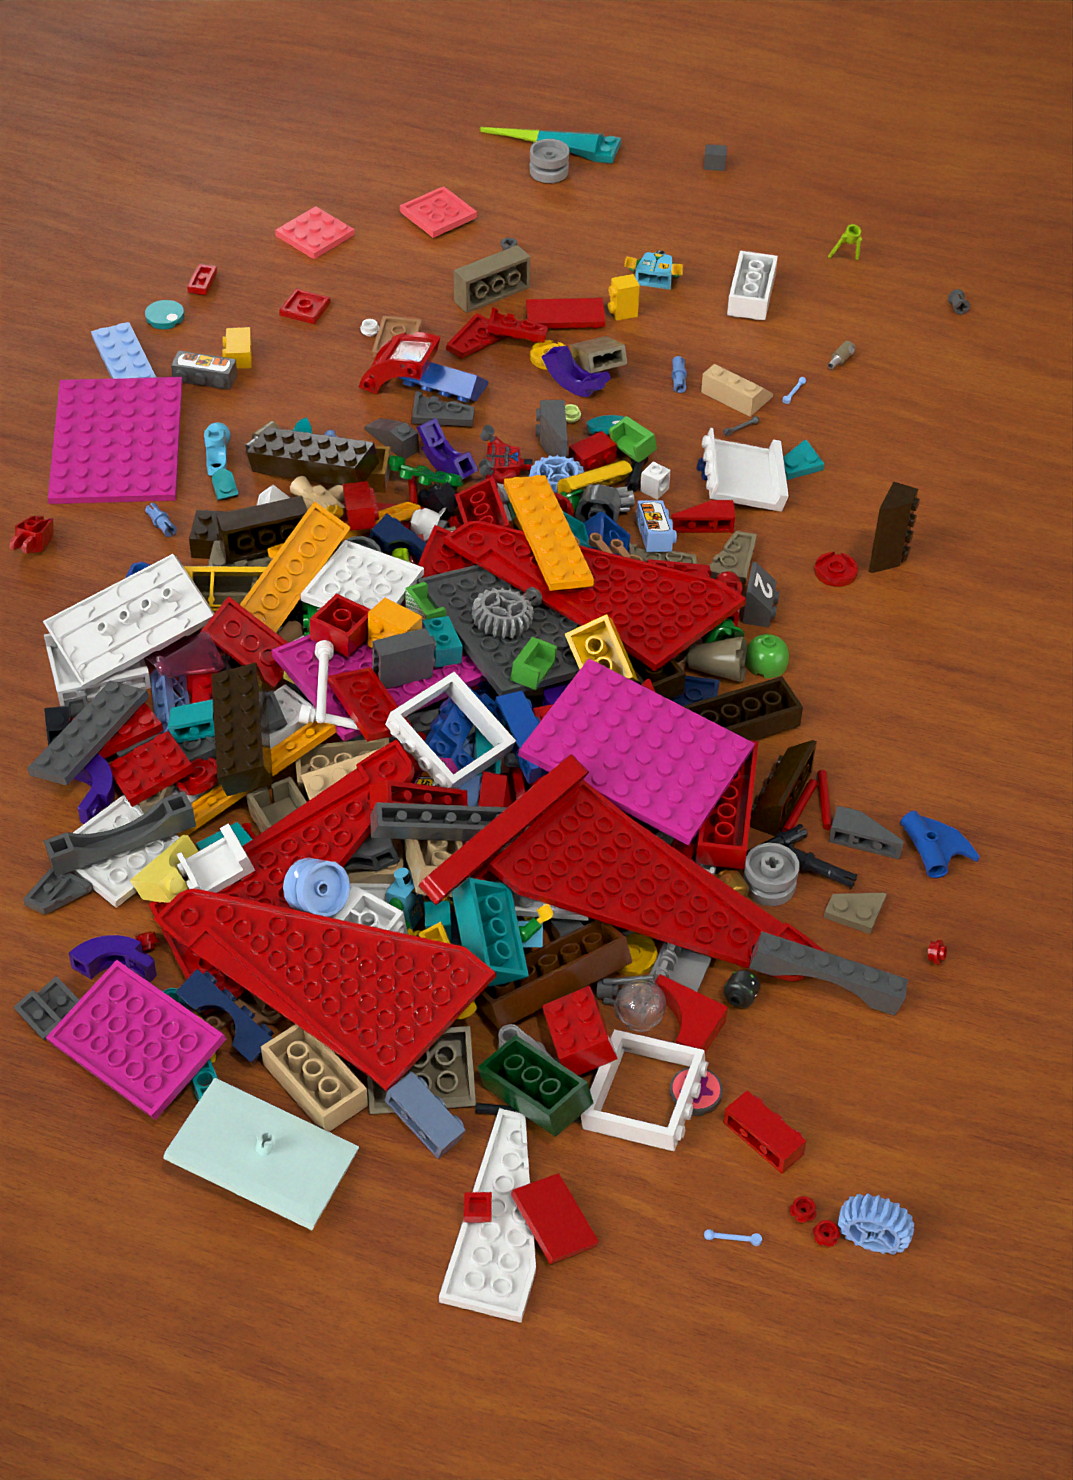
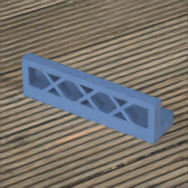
[150,661,190,735]

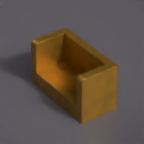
[366,446,391,493]

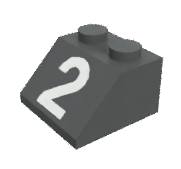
[743,562,780,627]

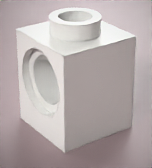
[640,462,671,500]

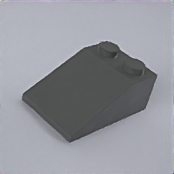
[536,400,568,458]

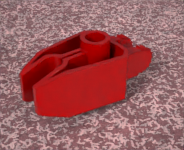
[9,515,54,554]

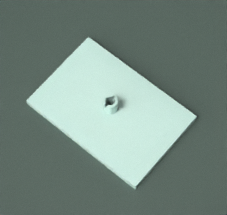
[163,1078,359,1230]

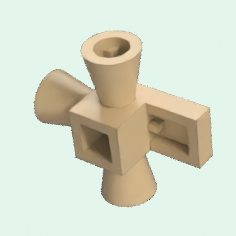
[290,476,345,515]

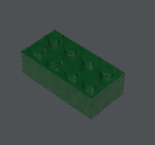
[478,1034,594,1137]

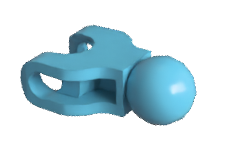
[204,422,231,475]

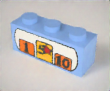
[636,500,677,552]

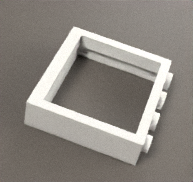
[385,672,516,789]
[581,1029,709,1151]

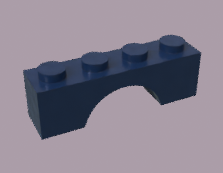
[369,514,426,563]
[176,969,274,1066]

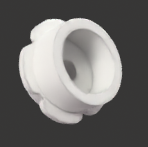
[360,319,379,337]

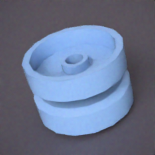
[283,858,350,917]

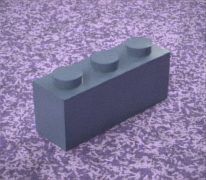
[385,1071,465,1159]

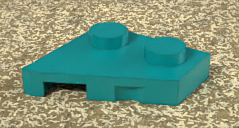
[783,440,824,480]

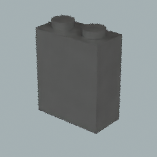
[372,628,436,689]

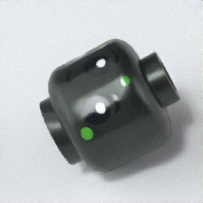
[723,970,761,1008]

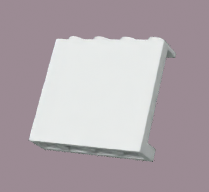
[702,428,789,512]
[44,633,151,706]

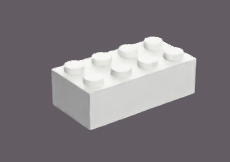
[727,251,778,320]

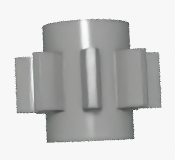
[616,487,634,512]

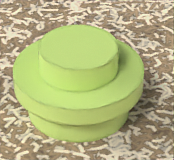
[565,404,581,423]

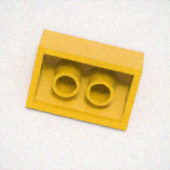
[565,614,639,683]

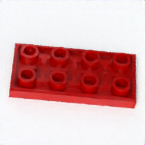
[526,298,605,330]

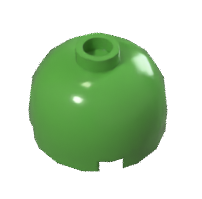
[745,634,790,678]

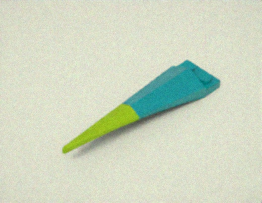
[480,127,621,163]

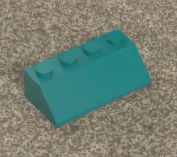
[452,878,529,987]

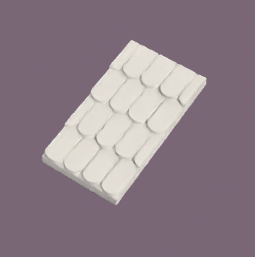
[43,554,215,688]

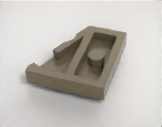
[823,893,887,934]

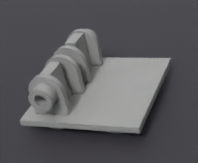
[647,942,712,992]

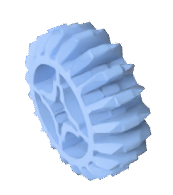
[529,454,584,493]
[838,1193,915,1254]

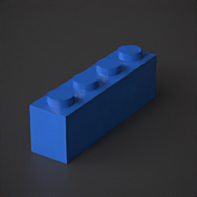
[493,691,549,784]

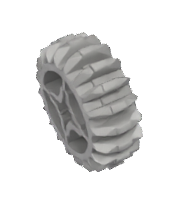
[472,588,534,639]

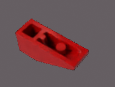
[671,500,735,533]

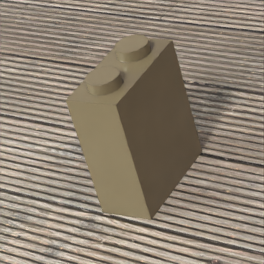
[570,336,627,373]

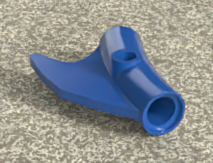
[900,811,980,878]

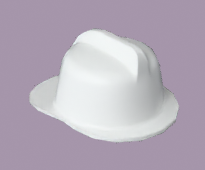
[410,508,446,541]

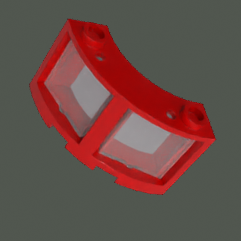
[359,332,440,395]

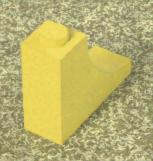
[130,835,199,903]

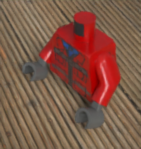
[479,425,533,484]

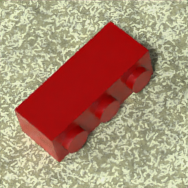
[723,1090,806,1174]

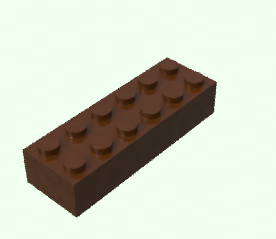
[475,920,633,1030]

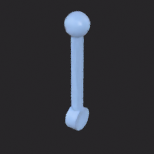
[783,377,806,404]
[704,1229,762,1246]

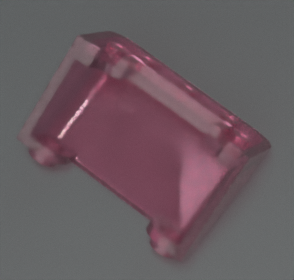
[145,631,225,678]

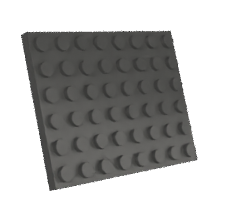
[417,565,580,696]

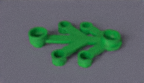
[388,455,463,489]

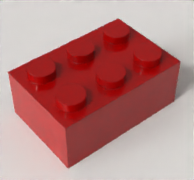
[542,986,618,1075]

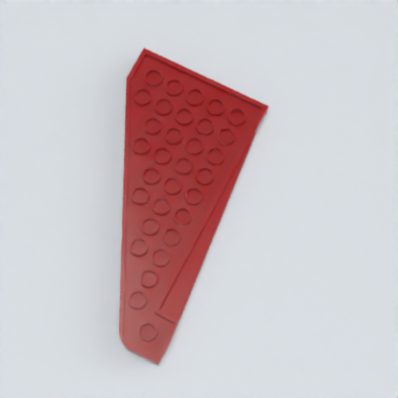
[444,521,746,671]
[148,739,414,1015]
[487,779,826,982]
[154,889,497,1092]

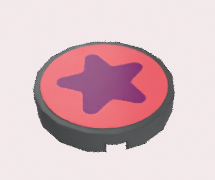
[669,1067,723,1116]

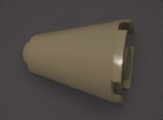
[684,637,747,682]

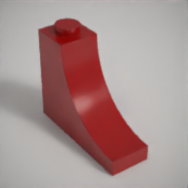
[654,974,728,1053]

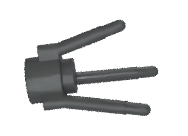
[597,975,655,1013]

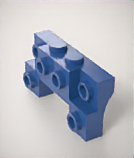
[424,684,496,771]

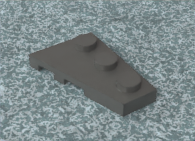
[412,391,474,426]

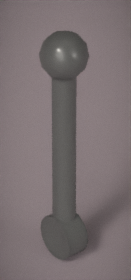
[723,416,760,436]

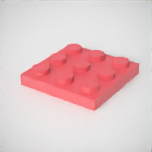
[400,186,477,238]
[275,207,355,259]

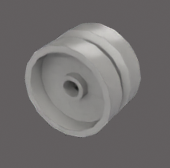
[530,139,569,183]
[743,843,799,906]

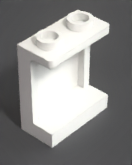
[177,823,255,893]

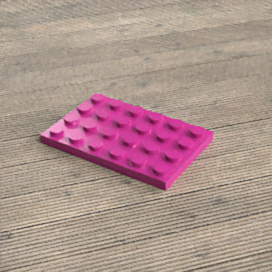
[46,960,227,1120]

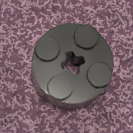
[575,484,621,523]

